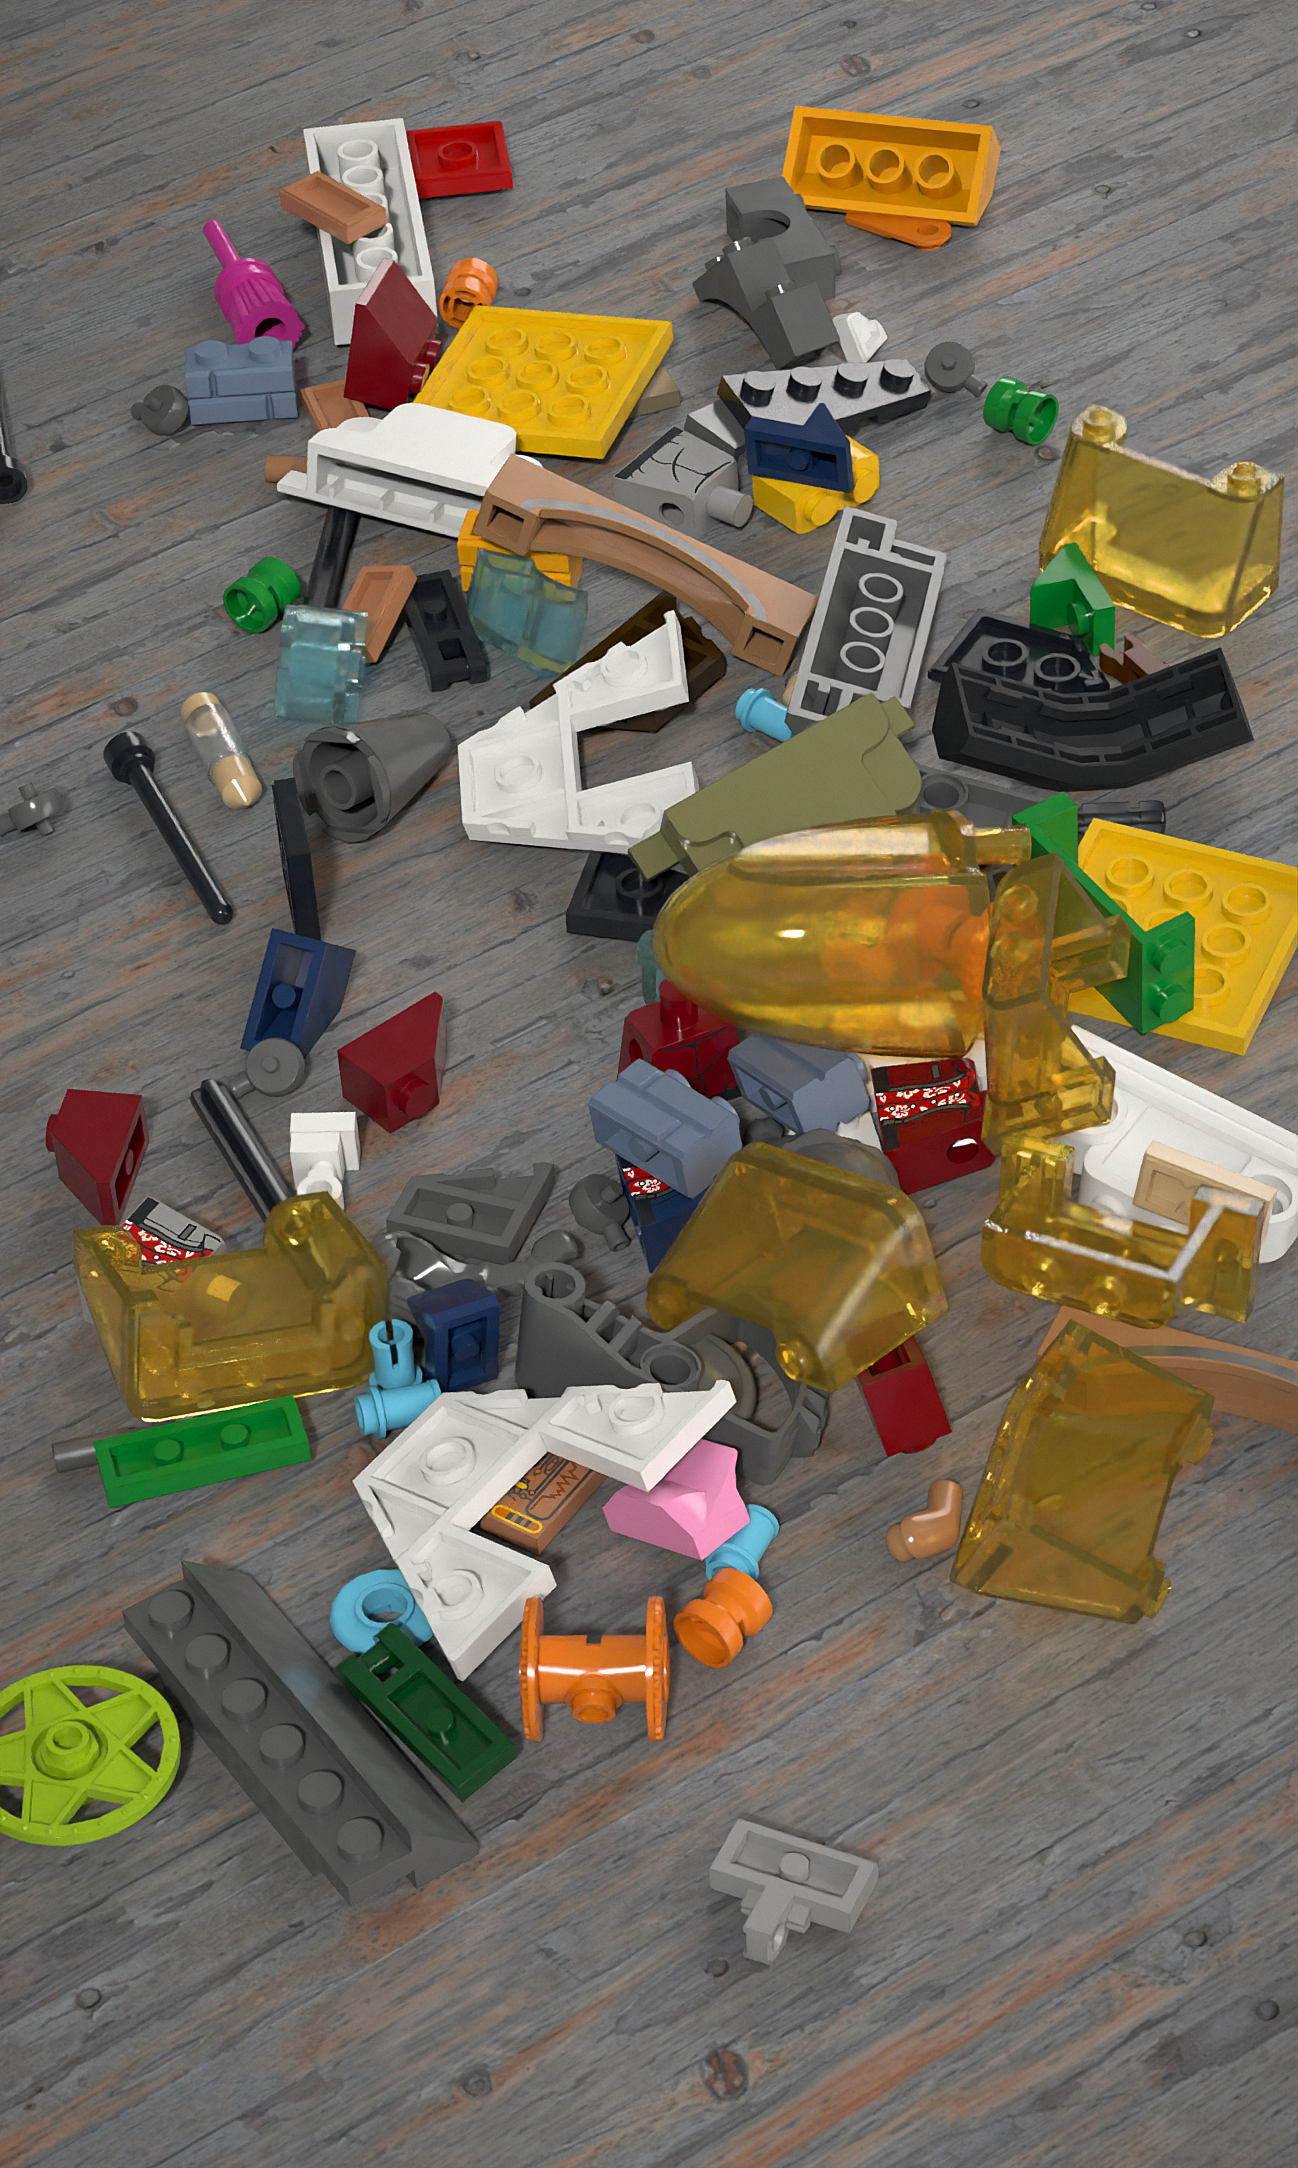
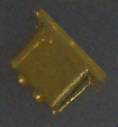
[981,852,1132,1155]
[981,1130,1266,1329]

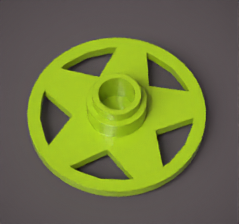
[0,1665,181,1846]

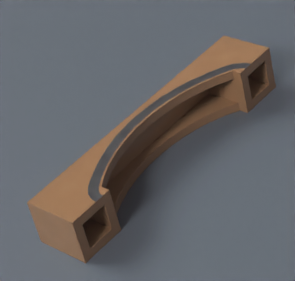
[473,453,819,678]
[1036,1299,1298,1436]

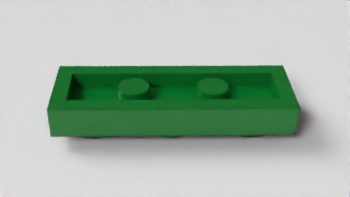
[93,1394,311,1509]

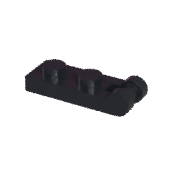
[402,569,487,692]

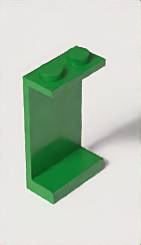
[1011,791,1195,1035]

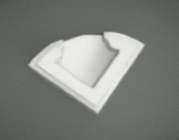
[832,312,888,364]

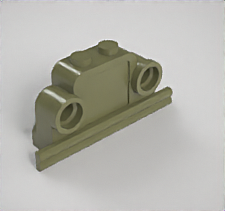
[628,692,922,923]

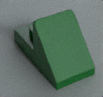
[1030,542,1115,657]

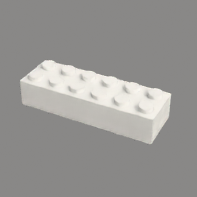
[303,118,439,345]

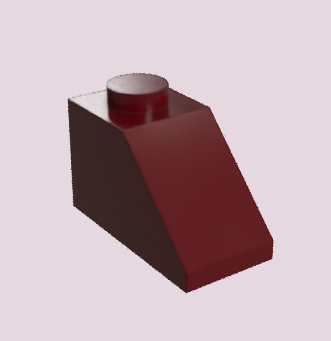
[337,992,448,1134]
[46,1089,149,1230]
[837,1309,952,1457]

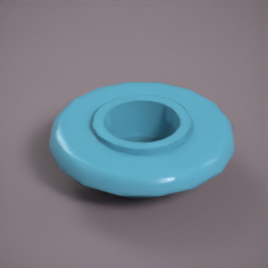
[329,1569,433,1655]

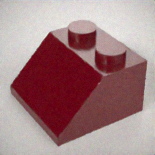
[343,257,443,410]

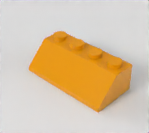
[782,106,1001,227]

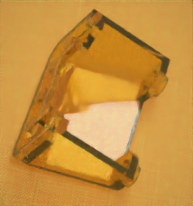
[1039,404,1285,637]
[646,1141,949,1394]
[73,1191,387,1422]
[949,1319,1216,1625]

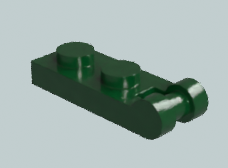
[334,1623,518,1803]

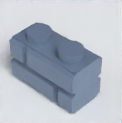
[185,336,298,425]
[727,1016,870,1134]
[588,1058,743,1199]

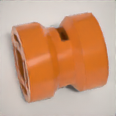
[438,258,499,329]
[673,1568,773,1669]

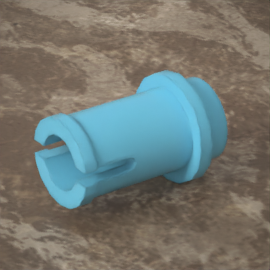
[735,688,794,742]
[369,1319,423,1391]
[354,1379,441,1440]
[705,1504,779,1581]

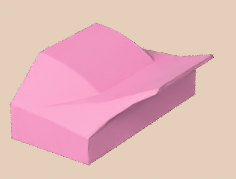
[602,1439,751,1561]

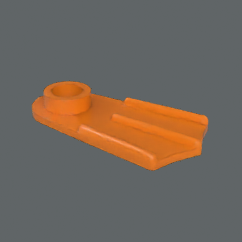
[845,213,951,251]

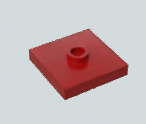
[406,121,513,198]

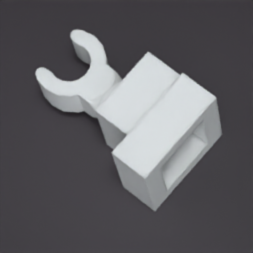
[290,1112,361,1217]

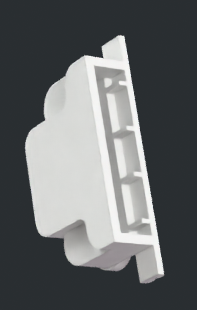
[277,403,543,538]
[1053,1025,1298,1273]

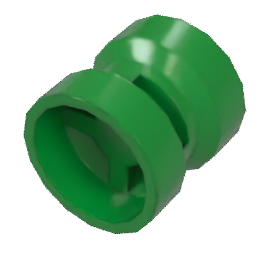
[983,376,1059,446]
[223,557,302,634]

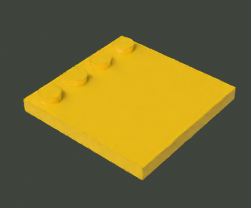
[413,305,674,459]
[1025,818,1298,1056]

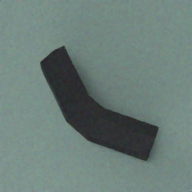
[932,647,1254,792]

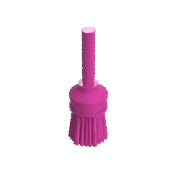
[203,220,305,349]

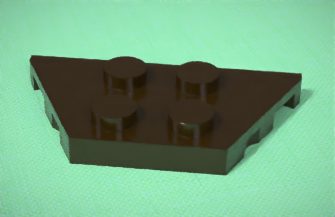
[529,590,725,732]

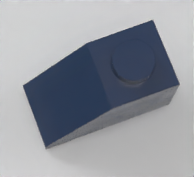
[240,928,356,1059]

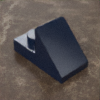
[743,403,854,493]
[408,1279,500,1394]

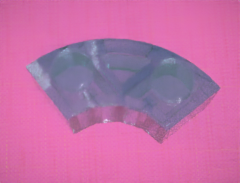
[464,548,588,677]

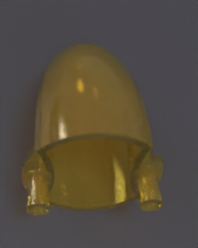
[651,809,1032,1060]

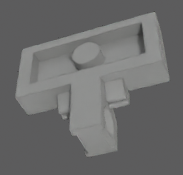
[710,1818,879,1966]

